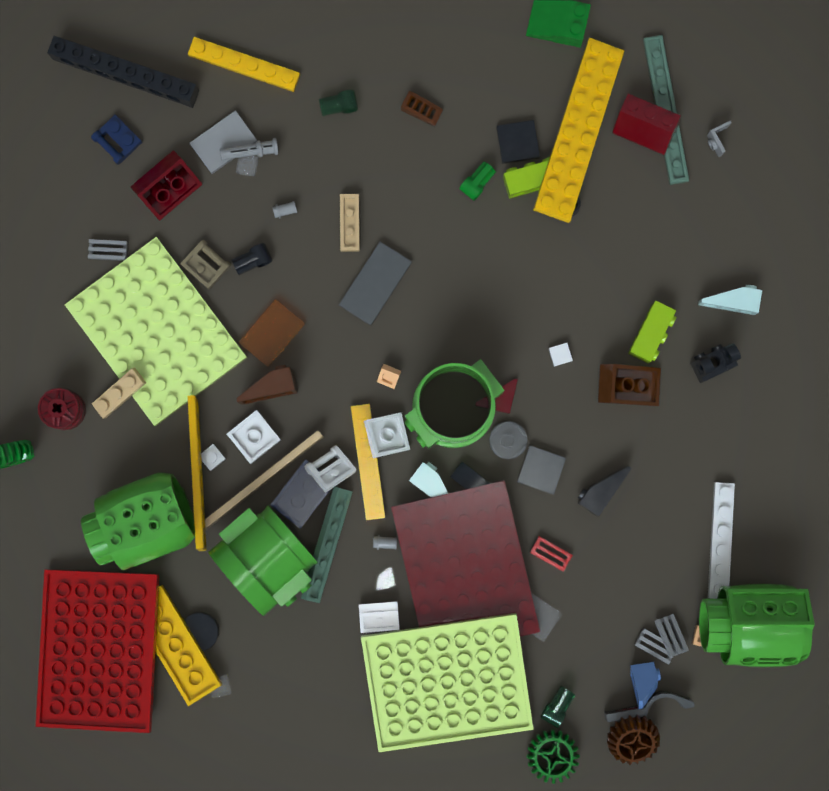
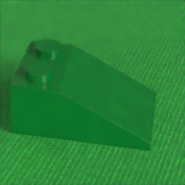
[526,0,591,48]

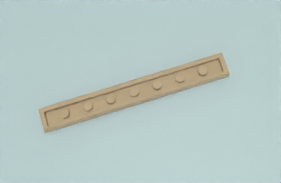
[205,431,324,530]

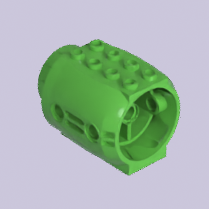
[81,472,195,570]
[699,584,815,667]

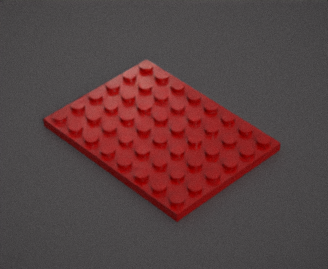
[36,570,159,733]

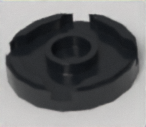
[184,613,219,651]

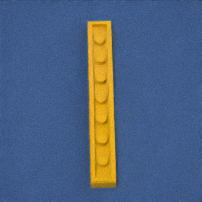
[188,395,207,551]

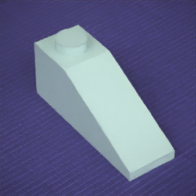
[698,285,762,315]
[409,462,448,497]

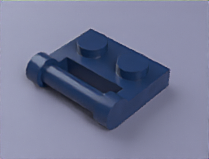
[91,115,143,165]

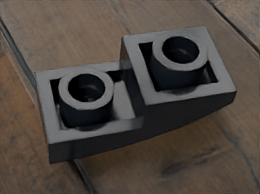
[450,462,490,489]

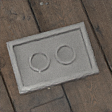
[190,110,257,174]

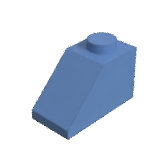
[630,662,661,710]

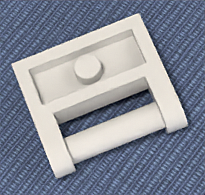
[304,445,357,493]

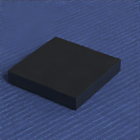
[496,120,540,164]

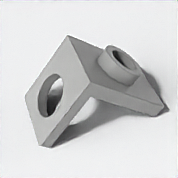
[707,121,731,157]

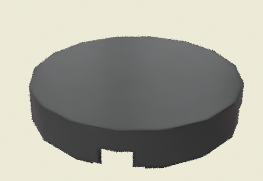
[489,421,527,460]

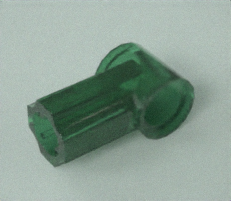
[319,90,358,116]
[540,686,575,728]

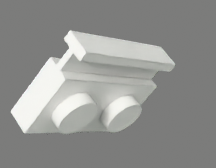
[359,601,400,633]

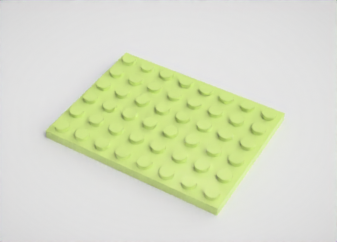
[65,237,247,426]
[361,613,534,752]

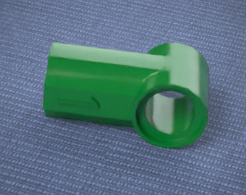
[459,162,496,201]

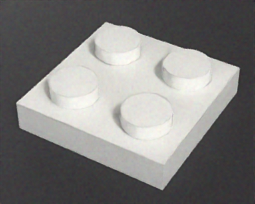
[227,410,281,464]
[364,412,410,458]

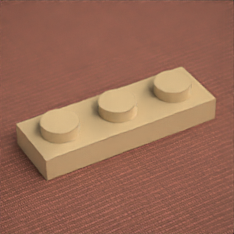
[340,194,360,252]
[92,368,146,419]

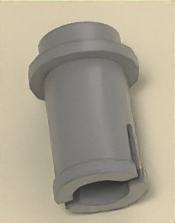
[272,201,297,219]
[373,535,397,550]

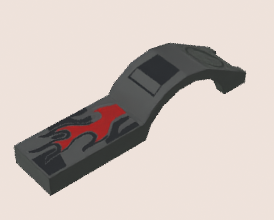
[604,691,695,722]

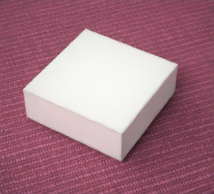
[549,343,573,367]

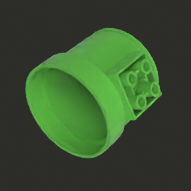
[404,359,505,449]
[208,505,318,616]

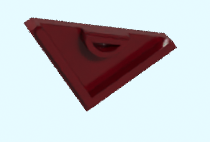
[475,379,518,414]

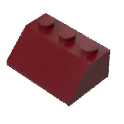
[612,94,681,155]
[130,150,203,221]

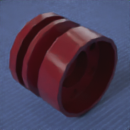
[38,388,86,430]

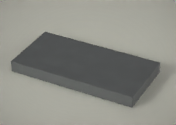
[339,242,412,326]

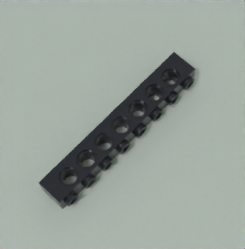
[47,36,199,108]

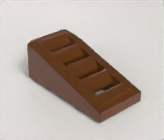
[401,91,443,127]

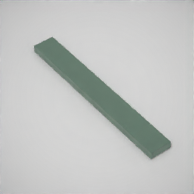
[643,35,689,185]

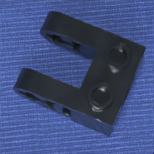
[690,343,741,383]

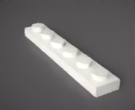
[708,482,735,599]

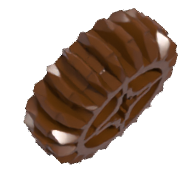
[607,714,660,765]

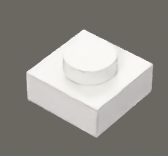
[201,444,226,471]

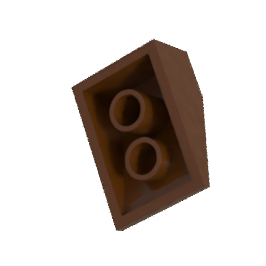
[598,364,661,406]
[236,365,298,405]

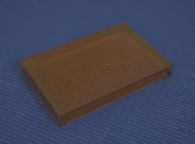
[239,299,305,367]

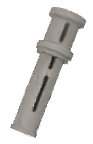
[220,138,278,161]

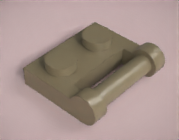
[180,240,232,290]

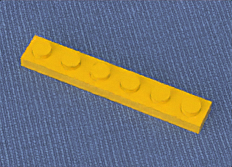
[188,37,300,92]
[351,404,385,520]

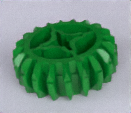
[0,440,34,469]
[526,729,580,784]

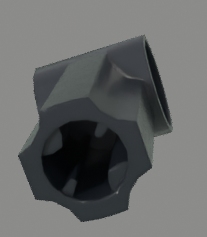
[232,243,273,275]

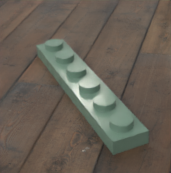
[301,487,352,603]

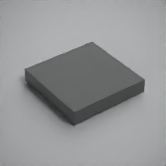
[517,446,566,494]

